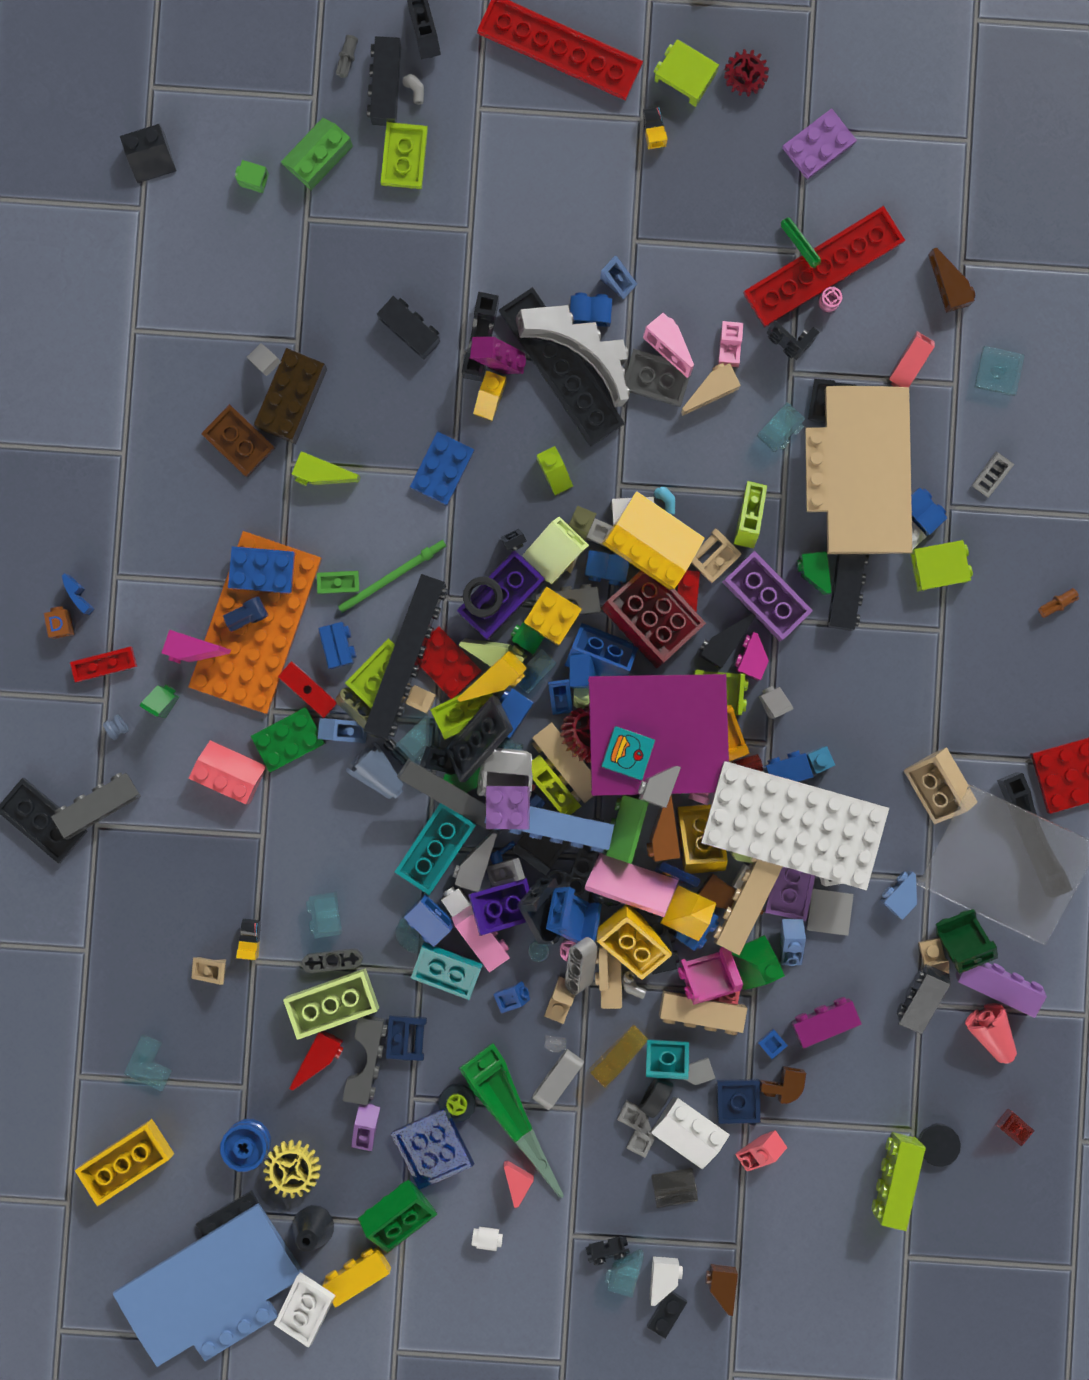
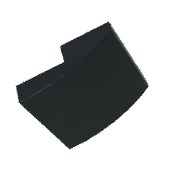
[808,379,857,423]

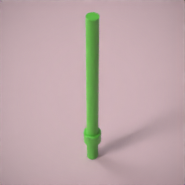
[338,539,447,613]

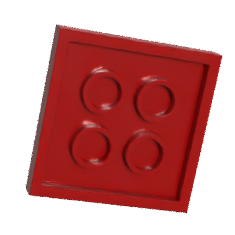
[1030,737,1089,814]

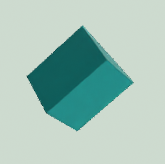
[646,1040,689,1079]

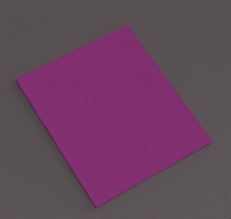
[588,674,729,796]

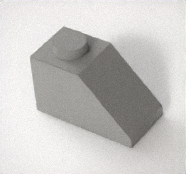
[759,685,794,719]
[638,766,681,808]

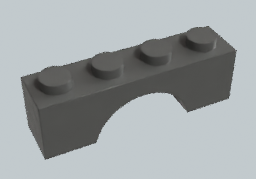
[343,1015,388,1105]

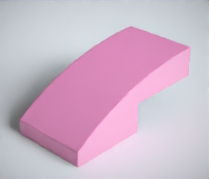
[718,321,743,368]

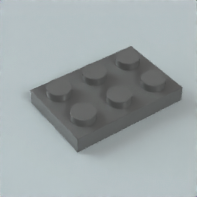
[624,349,690,407]

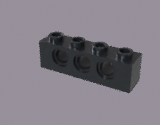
[637,908,680,975]

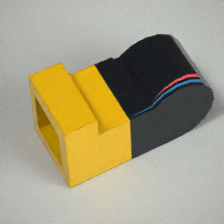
[643,106,668,150]
[236,919,261,960]

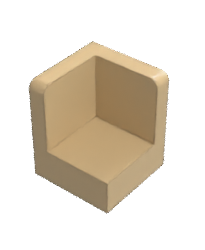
[404,685,437,714]

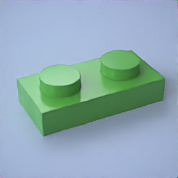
[317,571,360,594]

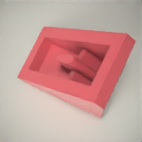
[504,1161,534,1208]

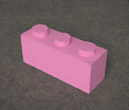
[452,905,510,972]

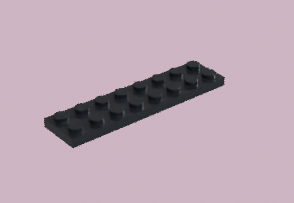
[499,287,625,447]

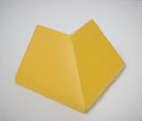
[660,885,716,941]

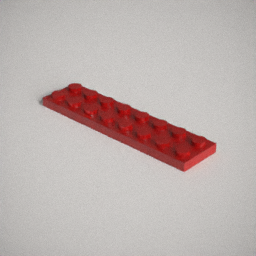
[477,0,643,101]
[743,206,905,328]

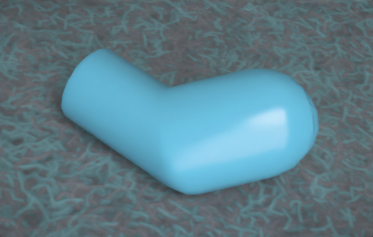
[654,487,675,515]

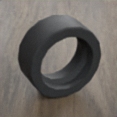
[463,577,503,617]
[639,1078,673,1118]

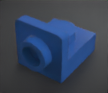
[493,981,530,1013]

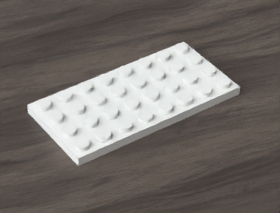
[701,761,889,890]

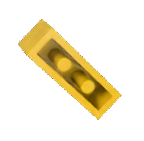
[322,1246,391,1308]

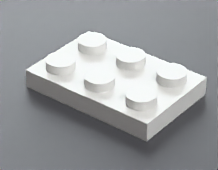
[274,1272,336,1348]

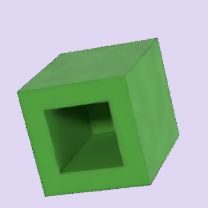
[235,160,269,193]

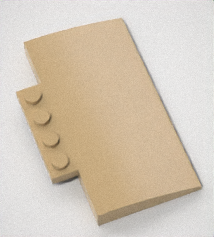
[805,386,912,554]

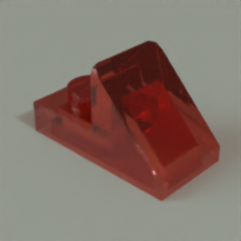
[995,1109,1035,1147]

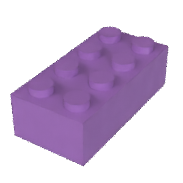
[722,551,813,642]

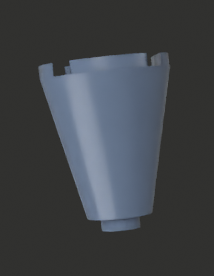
[346,742,403,799]

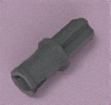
[336,35,358,78]

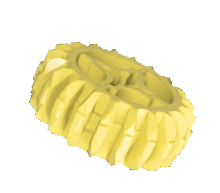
[263,1140,321,1198]

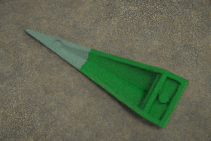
[459,1043,563,1198]

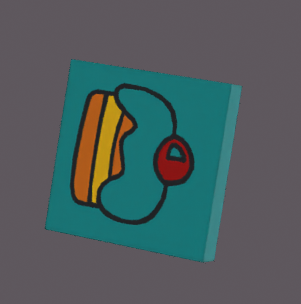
[601,726,655,780]

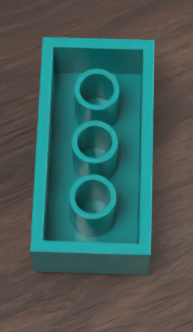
[395,803,477,895]

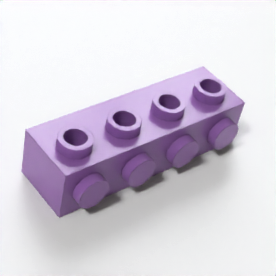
[956,963,1047,1018]

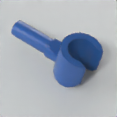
[490,841,516,864]

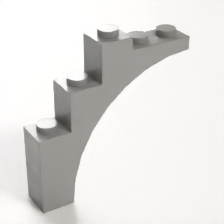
[516,305,630,407]

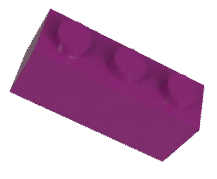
[470,337,526,374]
[791,997,862,1048]

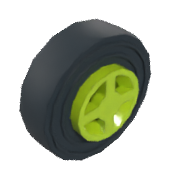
[438,1084,476,1123]

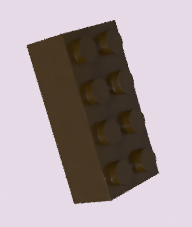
[254,348,327,444]

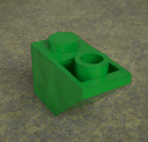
[511,623,544,656]

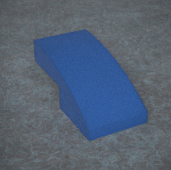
[62,573,94,615]

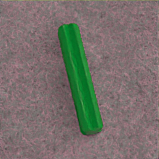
[781,217,821,268]

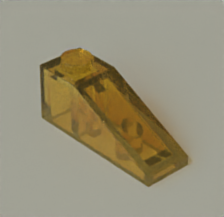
[589,1024,649,1088]

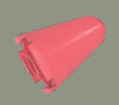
[965,1003,1017,1064]

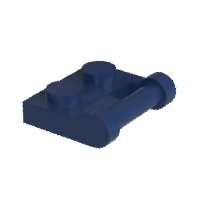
[386,1015,427,1061]

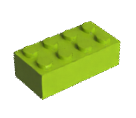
[871,1132,926,1231]

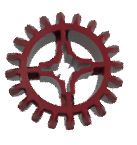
[560,706,591,763]

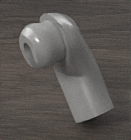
[403,74,424,105]
[622,971,647,999]

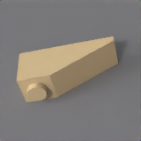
[681,363,741,416]

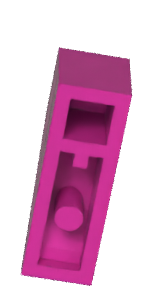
[162,630,231,664]

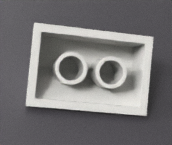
[650,1097,730,1169]

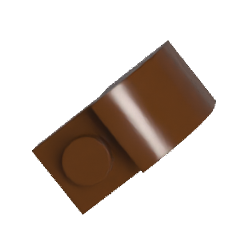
[759,1066,806,1104]

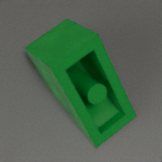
[796,552,832,595]
[139,684,179,718]

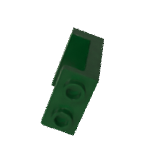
[935,909,998,974]

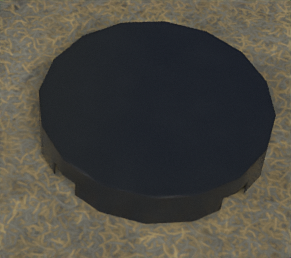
[918,1123,961,1167]

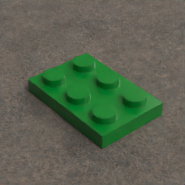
[251,707,326,773]

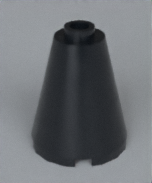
[292,1205,334,1252]

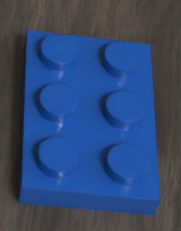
[410,431,475,506]
[228,546,295,594]

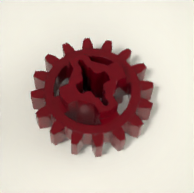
[724,49,769,97]

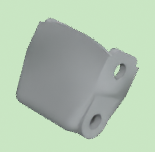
[477,748,533,796]

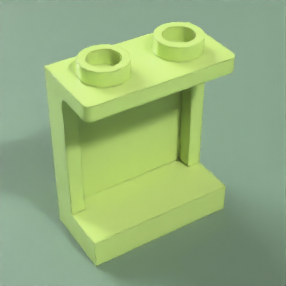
[522,517,589,584]

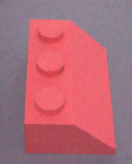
[188,740,267,804]

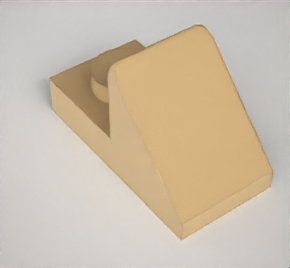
[918,938,949,974]
[191,957,226,985]
[544,976,575,1024]

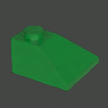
[731,935,785,990]

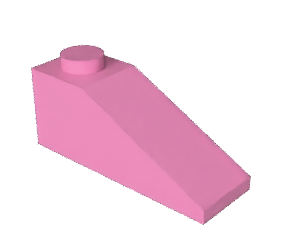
[643,313,694,378]

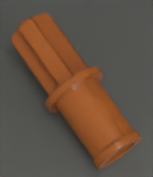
[1038,588,1079,618]

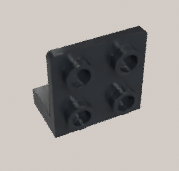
[767,320,820,360]

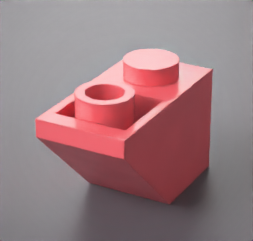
[735,1130,787,1172]

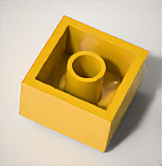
[524,587,582,646]

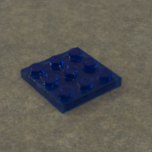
[391,1107,475,1190]

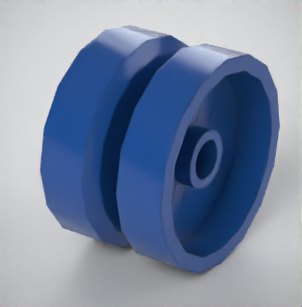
[220,1119,271,1172]

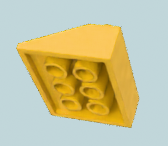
[602,491,705,590]

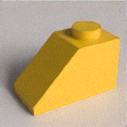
[473,371,507,421]

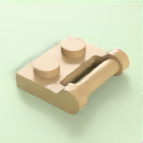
[691,528,742,584]

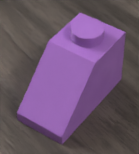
[351,1104,380,1151]

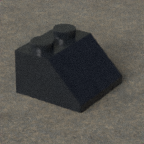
[120,124,177,183]

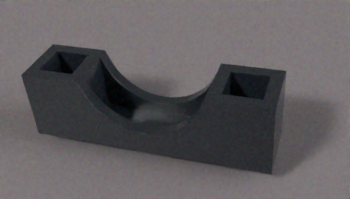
[462,291,499,382]

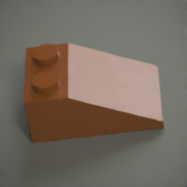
[646,796,680,861]

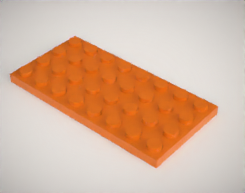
[188,531,322,714]

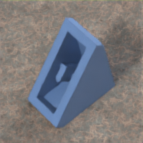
[600,256,637,299]

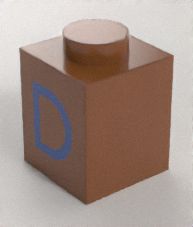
[44,606,75,639]

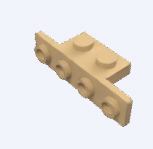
[595,924,622,1009]

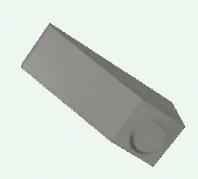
[453,829,498,892]

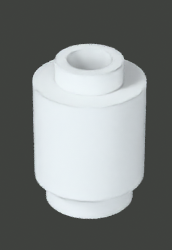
[472,1227,503,1251]

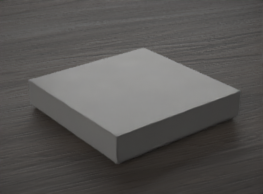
[806,889,854,936]

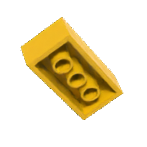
[75,1119,174,1206]

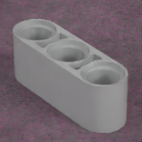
[565,937,597,995]
[532,1049,584,1111]

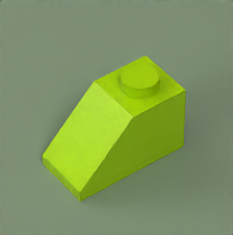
[536,446,573,496]

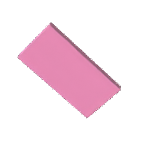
[585,853,679,917]

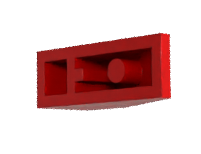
[289,1031,344,1091]

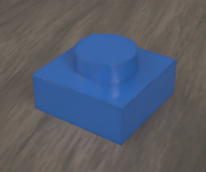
[758,1029,788,1059]

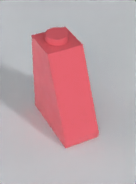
[889,331,935,387]

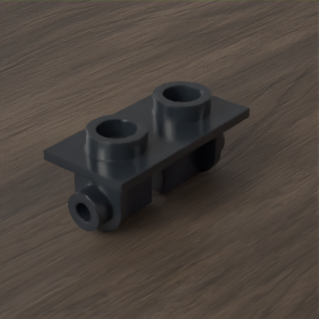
[585,1236,630,1265]

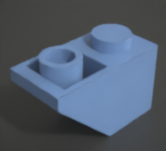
[880,870,917,920]
[780,919,806,966]

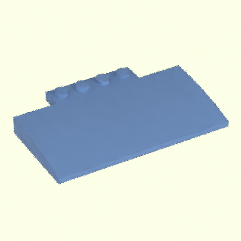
[113,1203,303,1367]

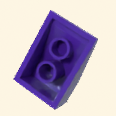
[469,878,530,936]

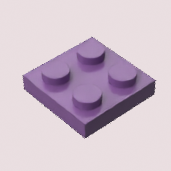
[486,786,530,829]

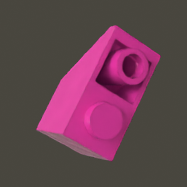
[734,632,769,681]

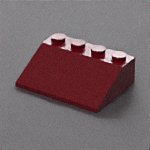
[601,571,706,669]

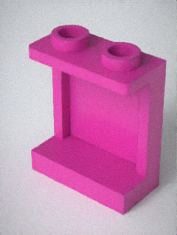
[678,947,743,1005]

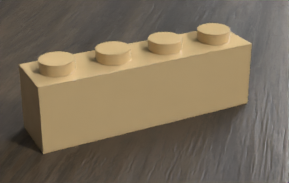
[532,722,593,803]
[659,990,747,1035]

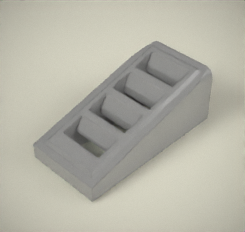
[971,452,1014,498]

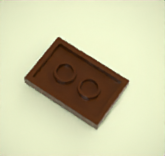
[201,404,275,477]

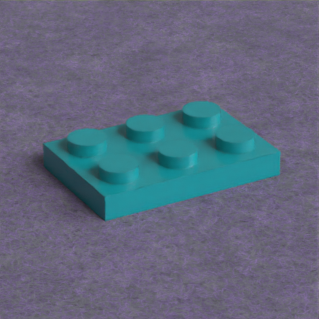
[411,942,483,1000]

